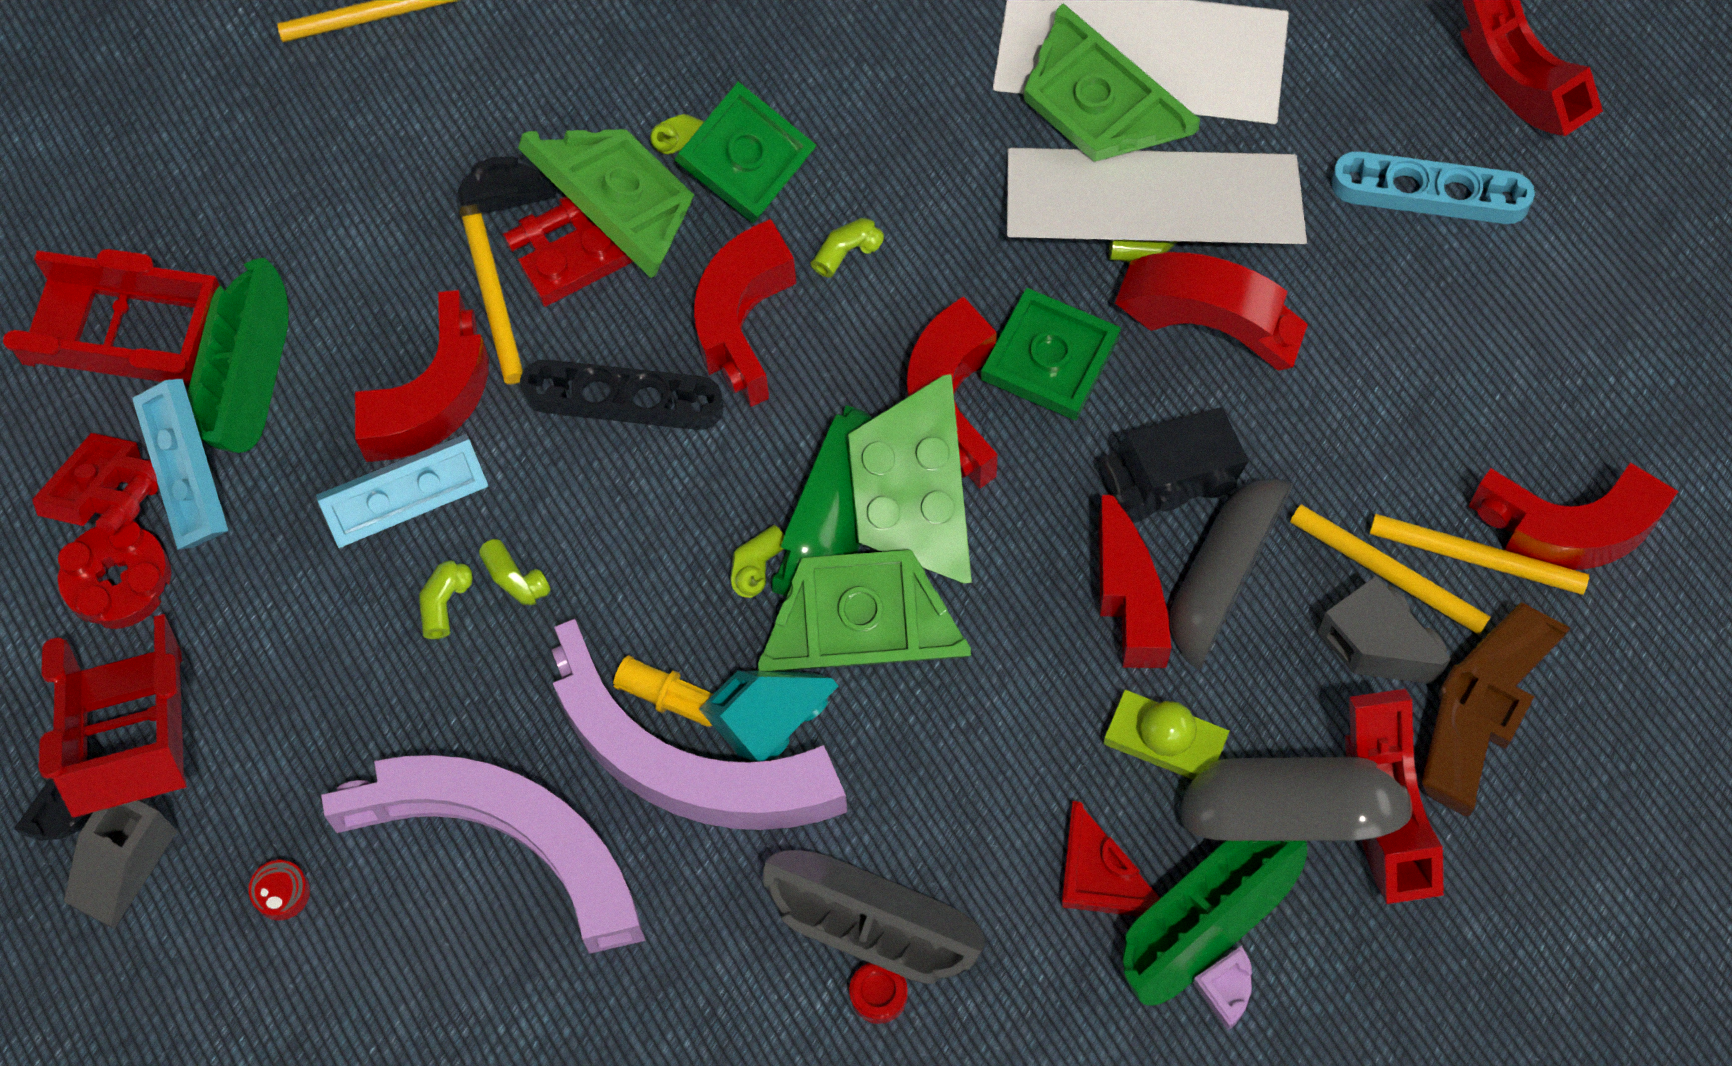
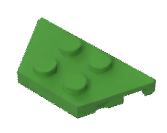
[1024,3,1200,162]
[518,129,694,278]
[847,375,972,584]
[758,550,971,671]

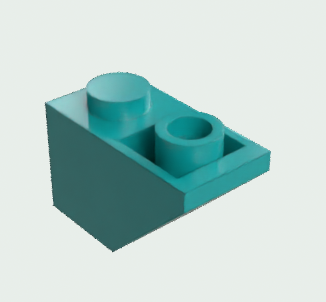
[699,671,838,762]

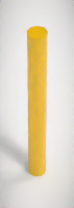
[277,0,458,42]
[462,213,523,384]
[1290,504,1491,635]
[1369,513,1589,595]

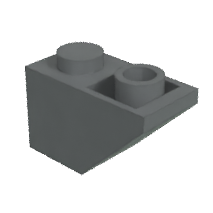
[1318,575,1451,684]
[64,800,177,929]

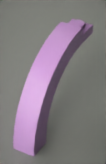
[551,619,847,830]
[321,755,645,954]

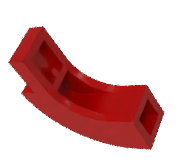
[1460,0,1603,137]
[694,219,796,407]
[1115,252,1308,371]
[355,290,489,462]
[907,296,998,489]
[1469,462,1678,570]
[1345,689,1444,904]

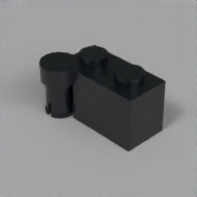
[1098,407,1249,523]

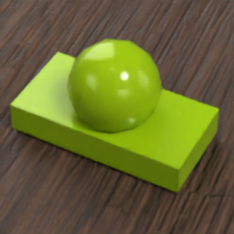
[1104,690,1230,780]

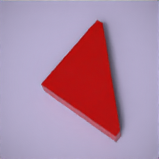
[1062,801,1160,917]

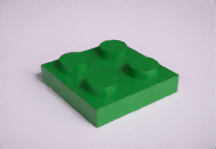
[675,81,817,224]
[981,287,1121,421]

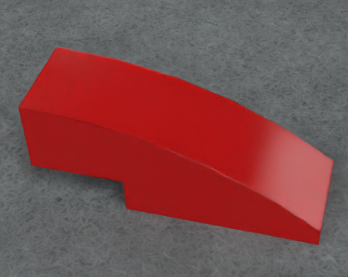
[1098,495,1171,668]

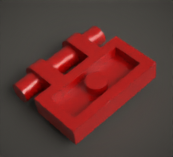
[502,196,634,308]
[32,433,159,536]

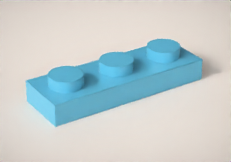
[132,379,228,550]
[316,434,489,548]

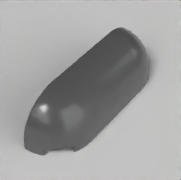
[1169,478,1293,671]
[1181,757,1413,841]
[763,850,985,984]

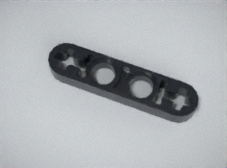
[520,359,724,430]

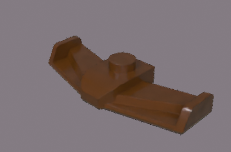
[1422,602,1571,817]

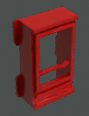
[3,249,220,386]
[39,614,187,818]

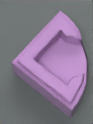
[1193,946,1252,1030]

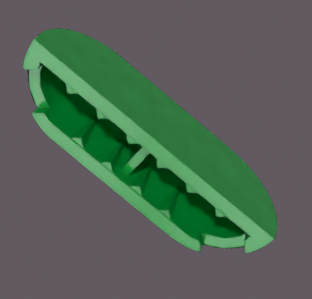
[187,257,289,453]
[772,405,874,597]
[1123,841,1308,1006]

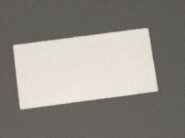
[993,0,1289,124]
[1007,148,1307,244]

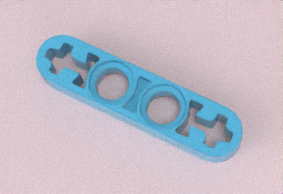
[1331,152,1535,224]

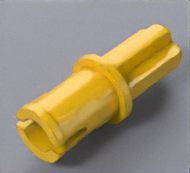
[613,655,713,727]

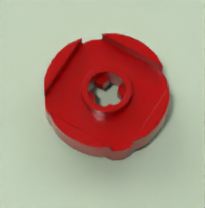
[58,521,172,629]

